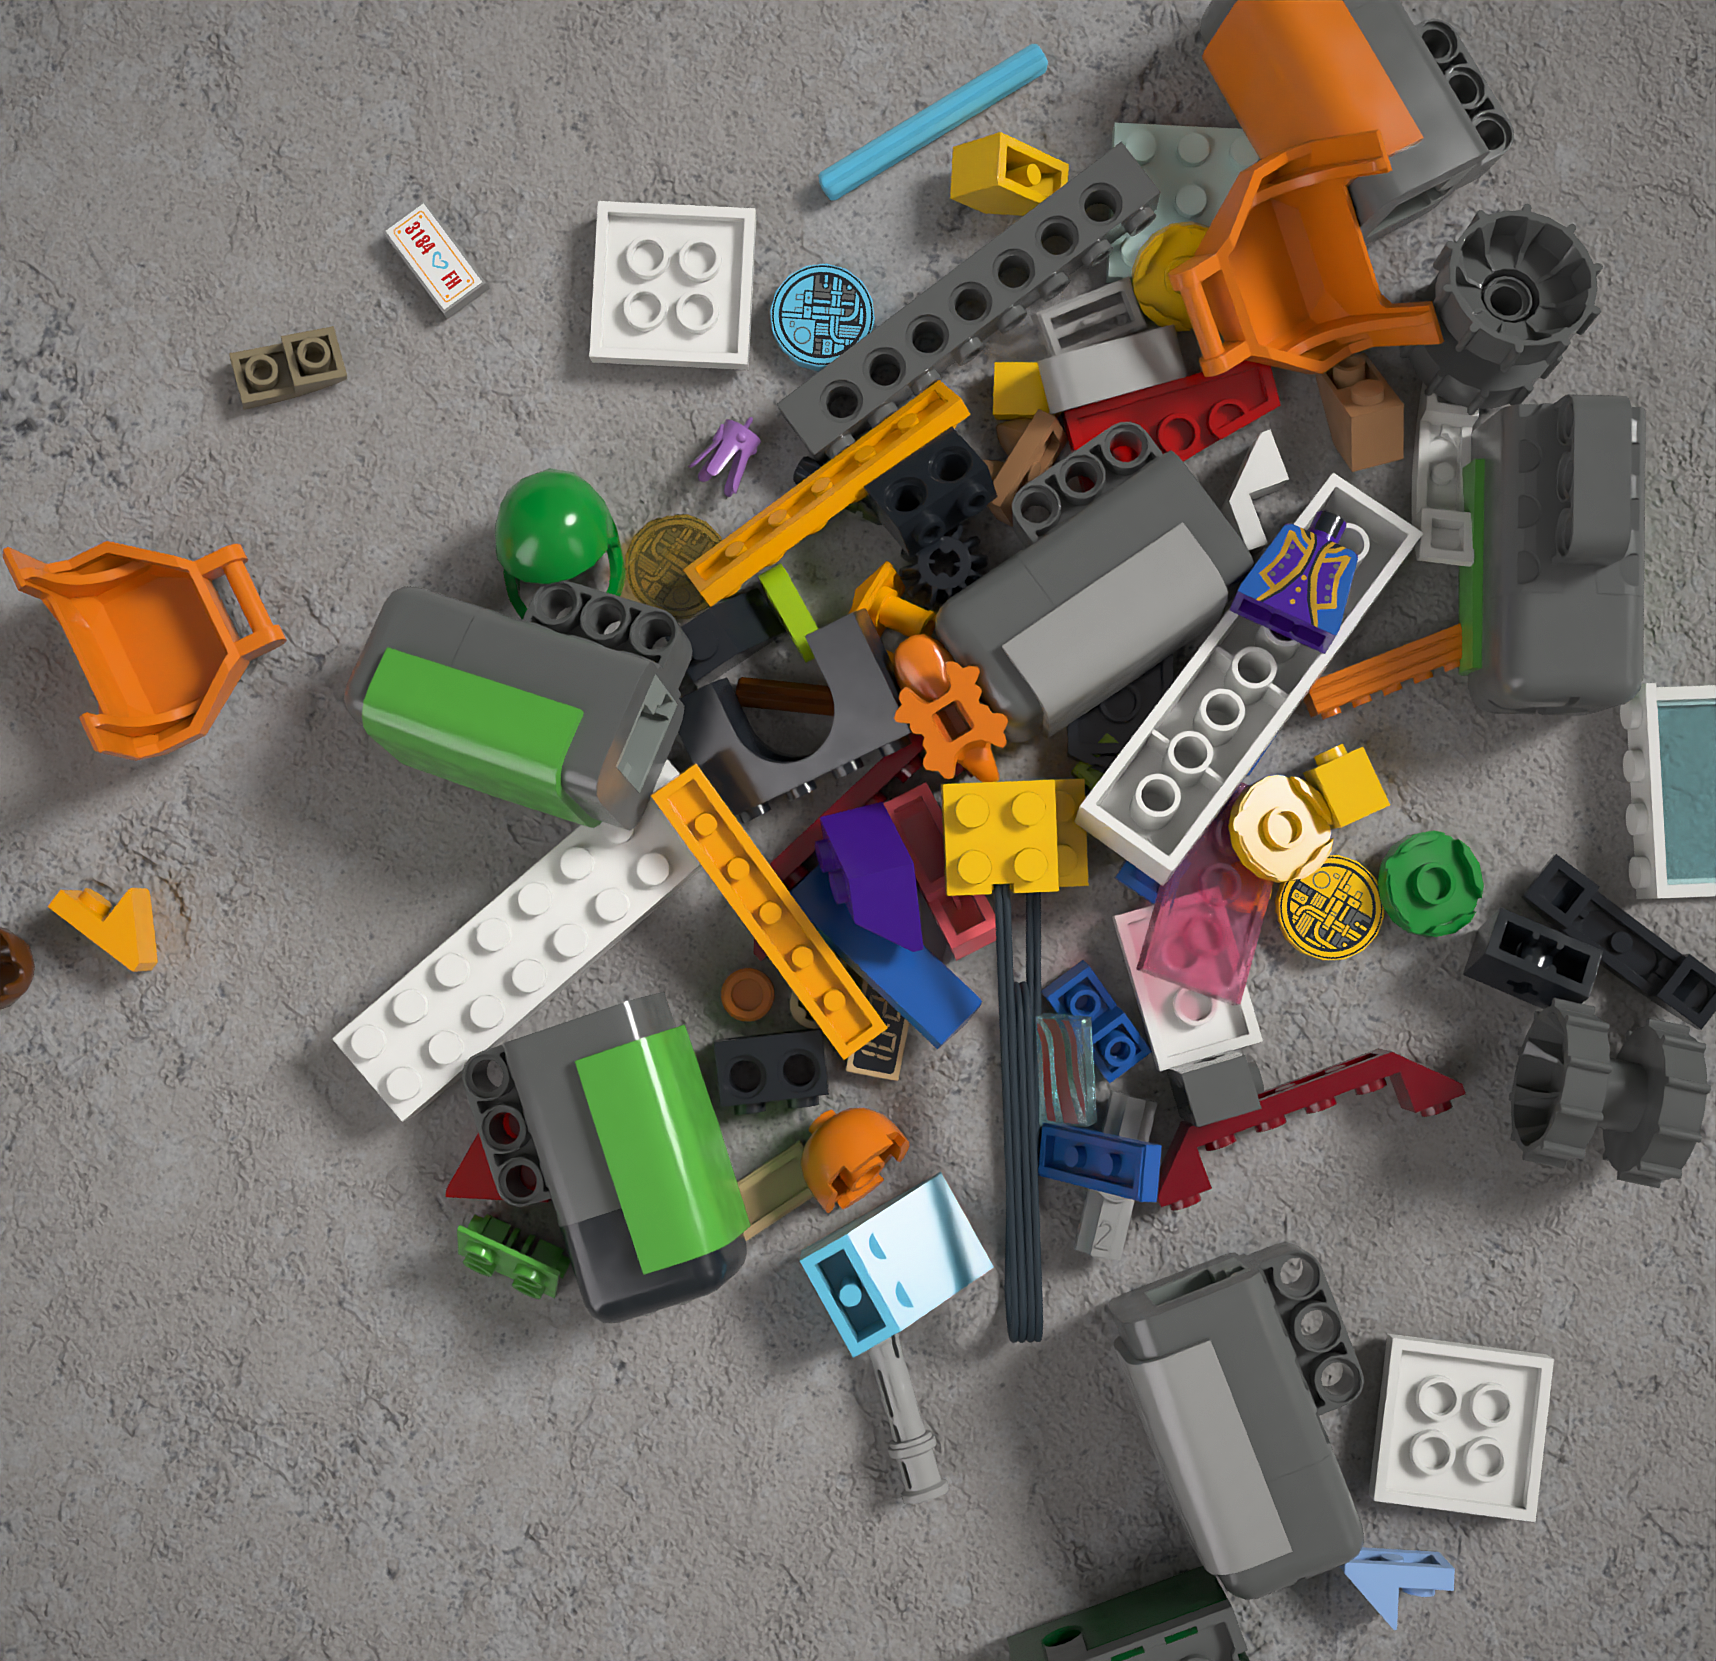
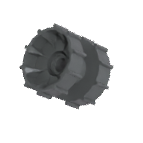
[1400,204,1603,415]
[1509,998,1711,1188]

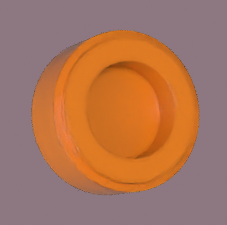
[721,968,775,1022]

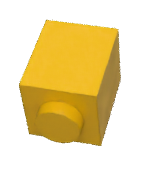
[1303,743,1390,830]

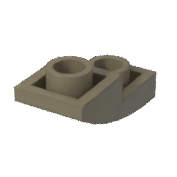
[229,326,347,410]

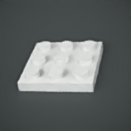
[589,201,756,370]
[1368,1334,1554,1522]

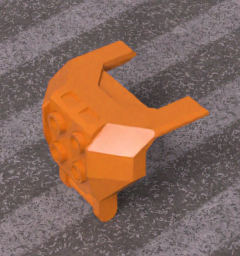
[1168,129,1444,377]
[3,541,287,761]

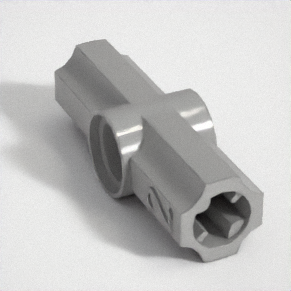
[1074,1090,1158,1261]

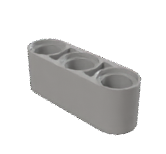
[1037,324,1187,414]

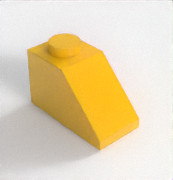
[950,132,1069,216]

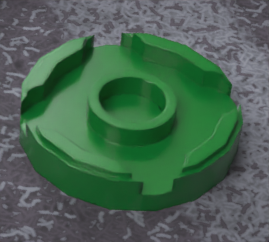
[1377,830,1484,938]

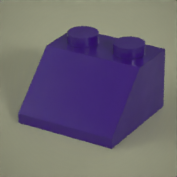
[815,802,924,952]

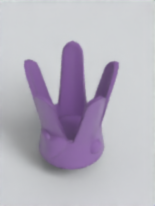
[688,417,761,497]

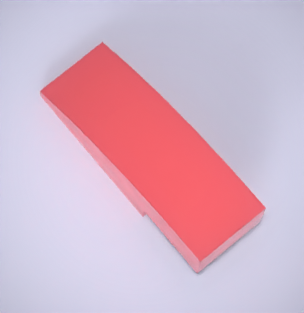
[884,782,996,961]

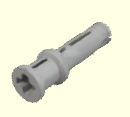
[868,1333,950,1504]

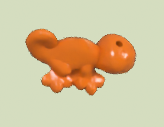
[893,634,1008,782]

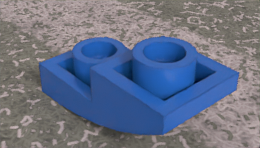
[1041,960,1152,1084]

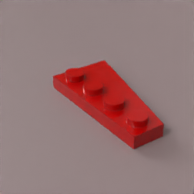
[1061,360,1281,493]

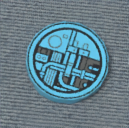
[770,264,875,372]

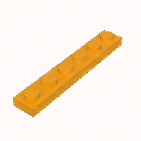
[683,380,971,607]
[650,763,888,1060]

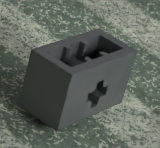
[1166,1050,1264,1127]

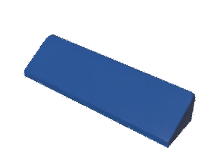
[790,865,982,1049]

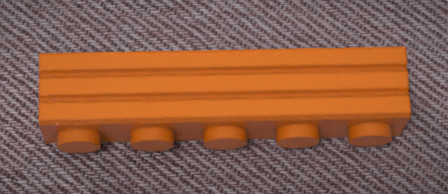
[1303,624,1462,720]

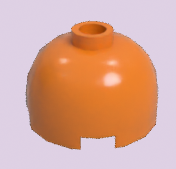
[801,1108,910,1213]

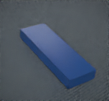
[1038,1122,1162,1202]

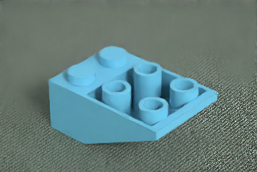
[800,1172,994,1358]

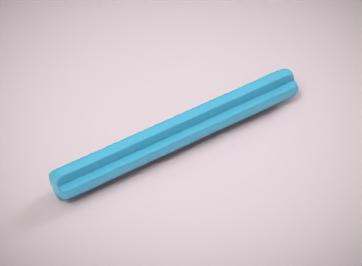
[818,44,1048,200]

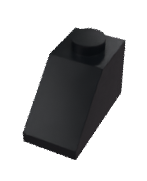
[665,588,787,689]

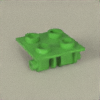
[457,1214,571,1299]

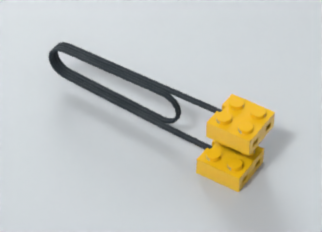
[941,778,1089,1343]

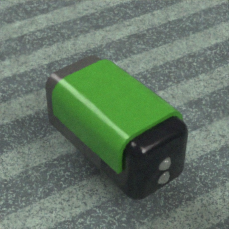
[462,992,751,1324]

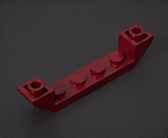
[753,732,994,961]
[1156,1048,1466,1211]

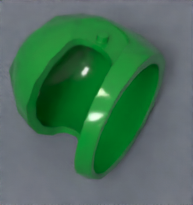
[495,468,626,620]

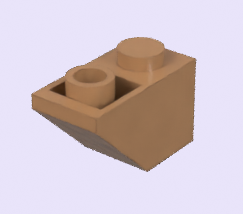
[1315,353,1404,472]

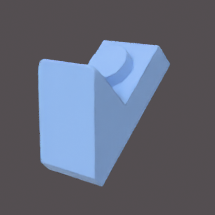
[1339,1547,1455,1630]

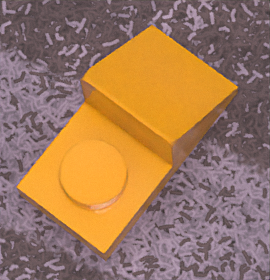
[48,888,158,972]

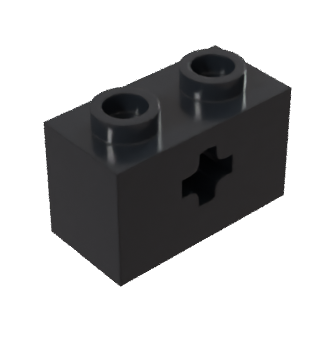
[1463,907,1603,1009]

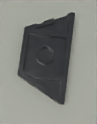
[1066,654,1174,774]

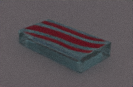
[1035,1013,1097,1127]

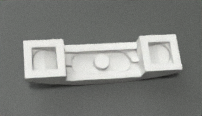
[1412,383,1479,567]

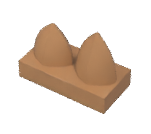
[983,409,1068,527]

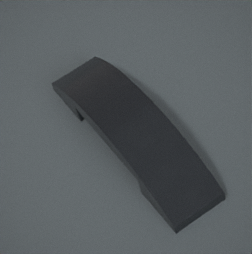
[1521,854,1716,1030]

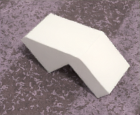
[1220,429,1289,555]

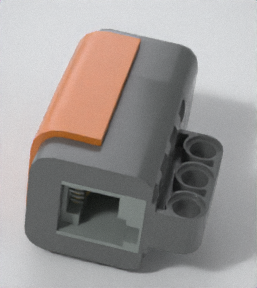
[1200,0,1514,245]

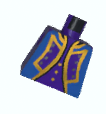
[1229,511,1358,654]

